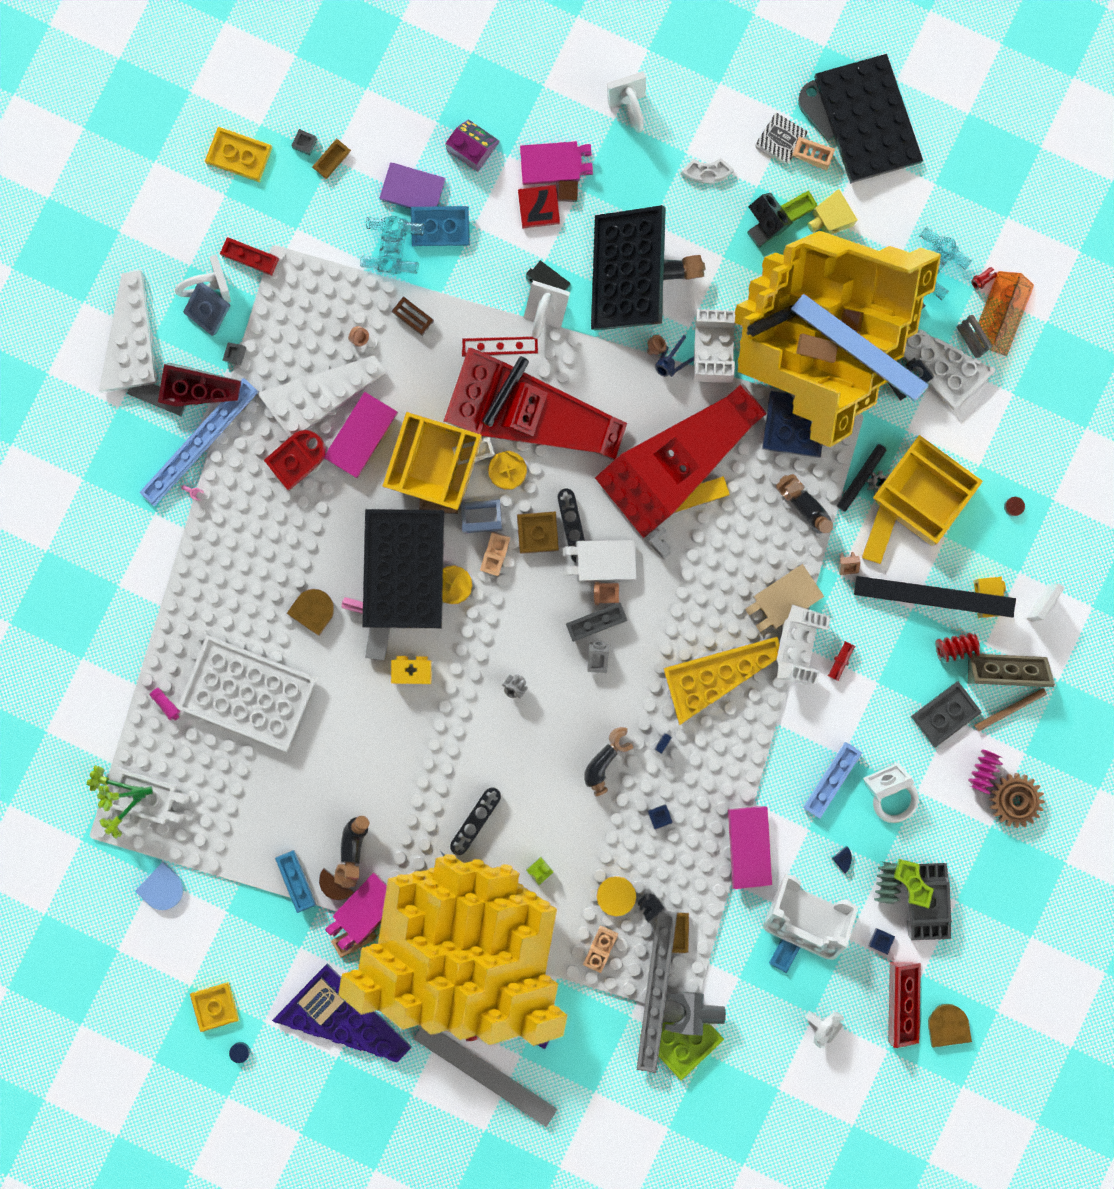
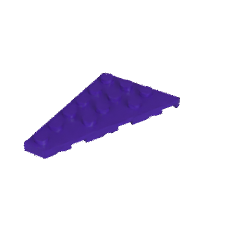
[272,963,412,1063]

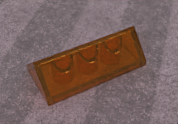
[974,271,1034,356]

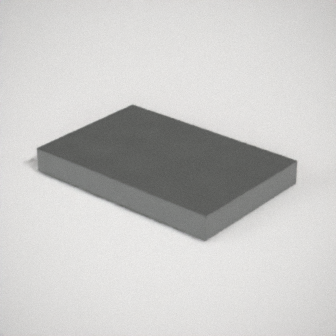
[910,681,982,748]

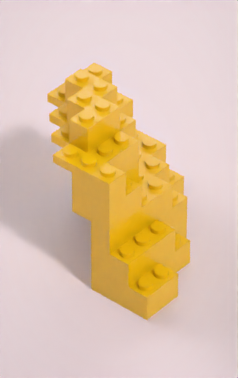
[734,231,941,447]
[339,854,568,1046]

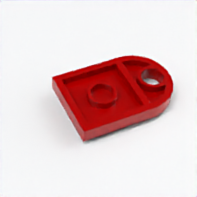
[264,430,326,491]

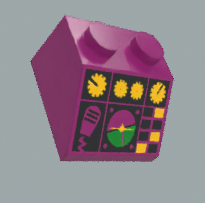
[445,119,500,172]

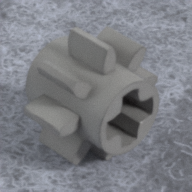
[865,470,889,495]
[502,675,528,698]

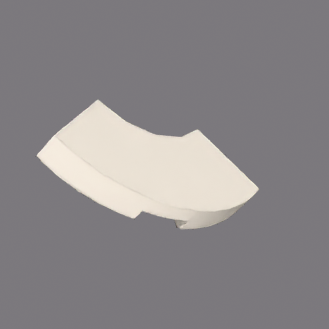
[680,157,735,184]

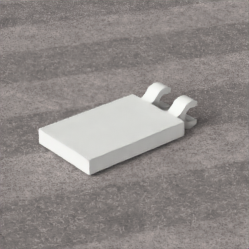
[562,540,636,581]
[111,769,190,824]

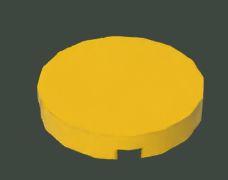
[488,451,527,490]
[443,565,473,605]
[597,876,636,916]

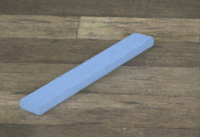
[791,294,928,402]
[139,378,259,506]

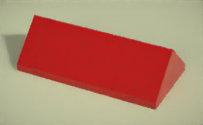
[888,962,921,1048]

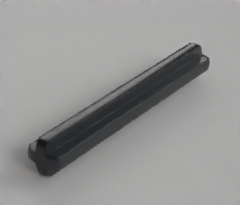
[746,305,797,337]
[482,356,529,427]
[837,444,887,512]

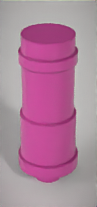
[149,687,181,721]

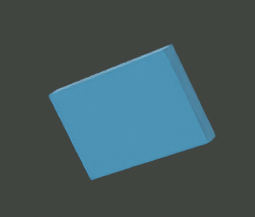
[411,206,470,247]

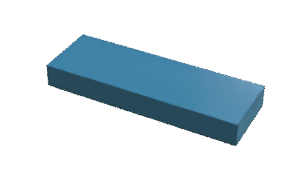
[275,850,316,913]

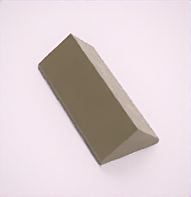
[967,653,1055,687]

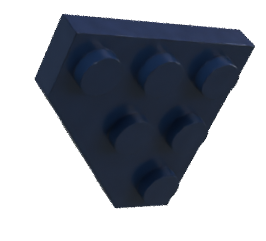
[762,391,823,458]

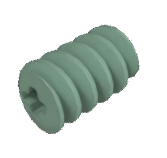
[874,861,902,904]

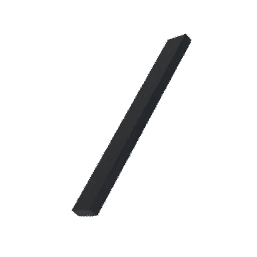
[854,576,1016,618]

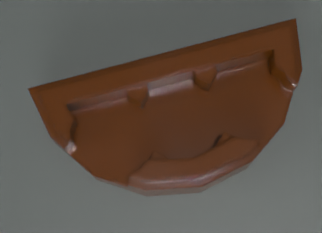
[319,868,355,900]

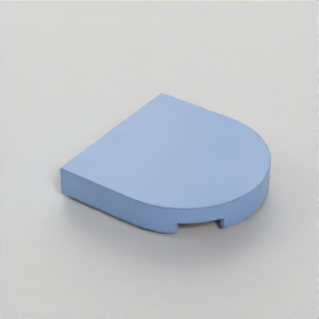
[135,862,183,910]

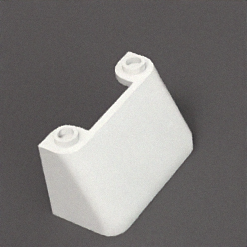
[763,874,859,960]

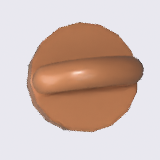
[348,326,369,347]
[647,335,667,355]

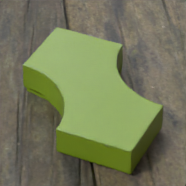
[894,858,934,908]

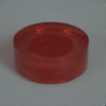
[1004,496,1025,517]

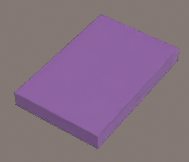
[379,162,446,209]

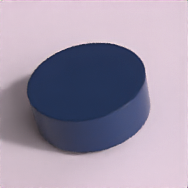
[229,1042,250,1063]

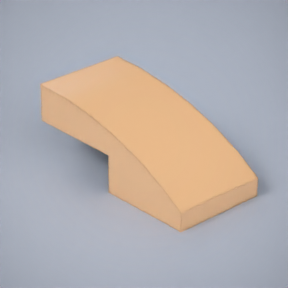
[480,531,511,576]

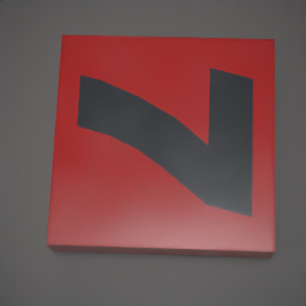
[518,185,560,229]

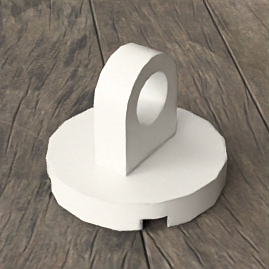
[805,1010,844,1049]

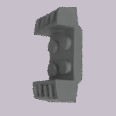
[907,863,952,941]

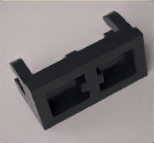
[638,888,665,923]

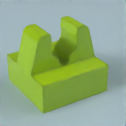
[526,857,554,885]

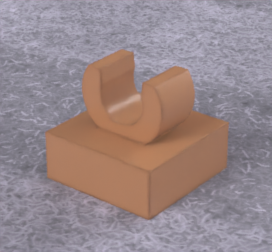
[838,552,861,575]

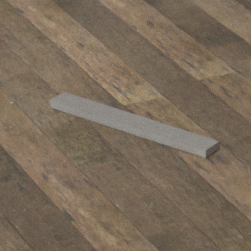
[636,910,677,1073]
[414,1027,557,1127]

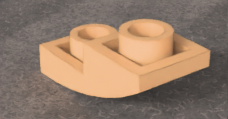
[583,925,618,973]

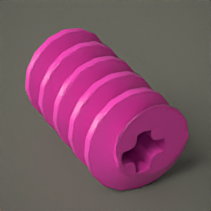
[968,749,1003,794]

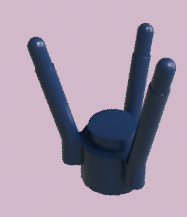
[655,335,694,377]

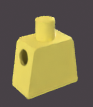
[807,189,858,234]

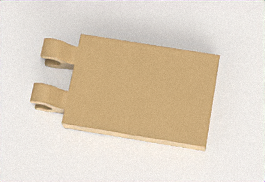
[745,564,825,632]

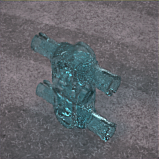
[360,215,425,275]
[919,226,973,301]

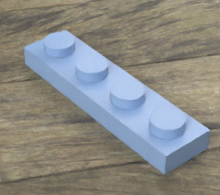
[802,742,863,819]

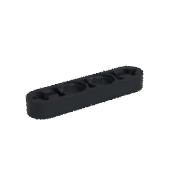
[558,488,585,563]
[450,787,501,855]

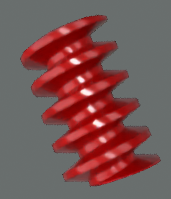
[935,633,980,663]

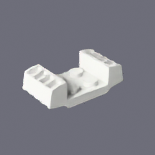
[694,309,736,383]
[777,605,830,685]

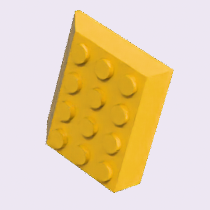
[382,412,483,510]
[873,435,983,546]

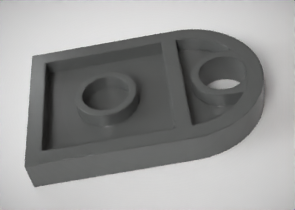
[798,80,834,142]

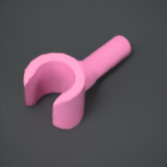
[181,485,204,501]

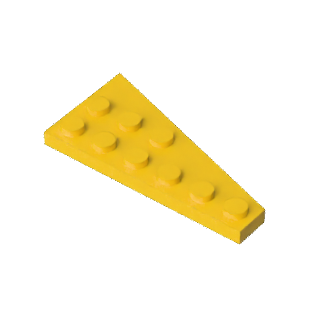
[663,637,780,725]

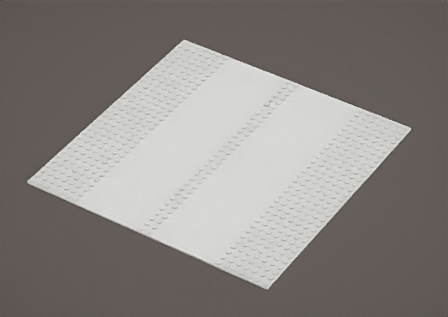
[90,245,863,1015]

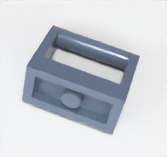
[461,499,502,534]

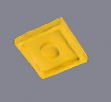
[190,981,240,1032]

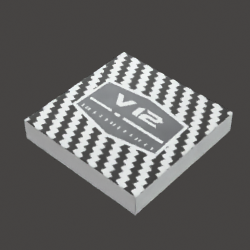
[755,112,808,165]

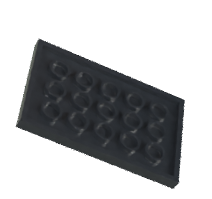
[814,53,924,184]
[591,205,666,331]
[362,509,445,629]

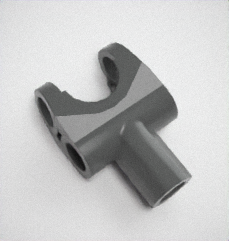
[665,992,726,1035]

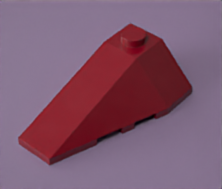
[158,363,241,407]

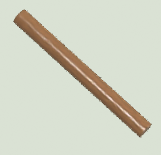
[974,688,1047,732]

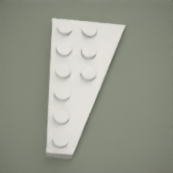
[98,270,157,393]
[902,329,997,410]
[257,356,386,437]

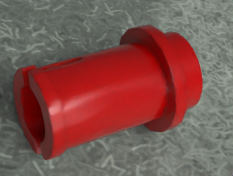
[971,267,997,290]

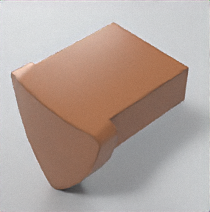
[593,582,619,605]

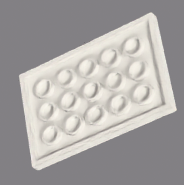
[177,635,317,752]

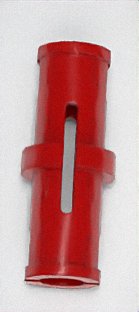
[827,641,856,681]

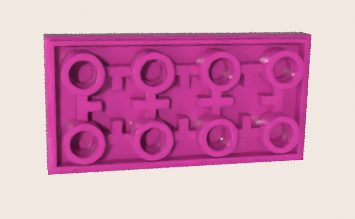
[324,391,398,478]
[728,806,772,889]

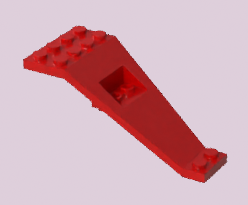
[443,348,627,460]
[595,384,767,538]

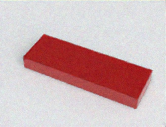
[219,237,280,276]

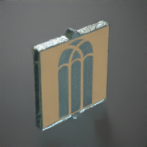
[297,978,345,1026]

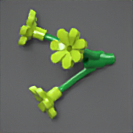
[86,765,153,839]

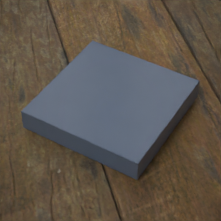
[183,283,231,336]

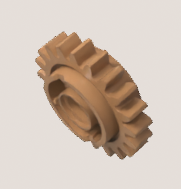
[988,773,1045,828]

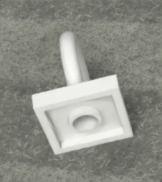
[607,71,646,133]
[175,254,231,303]
[524,281,570,339]
[863,762,919,823]

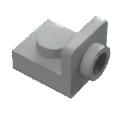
[648,528,671,559]
[587,641,609,673]

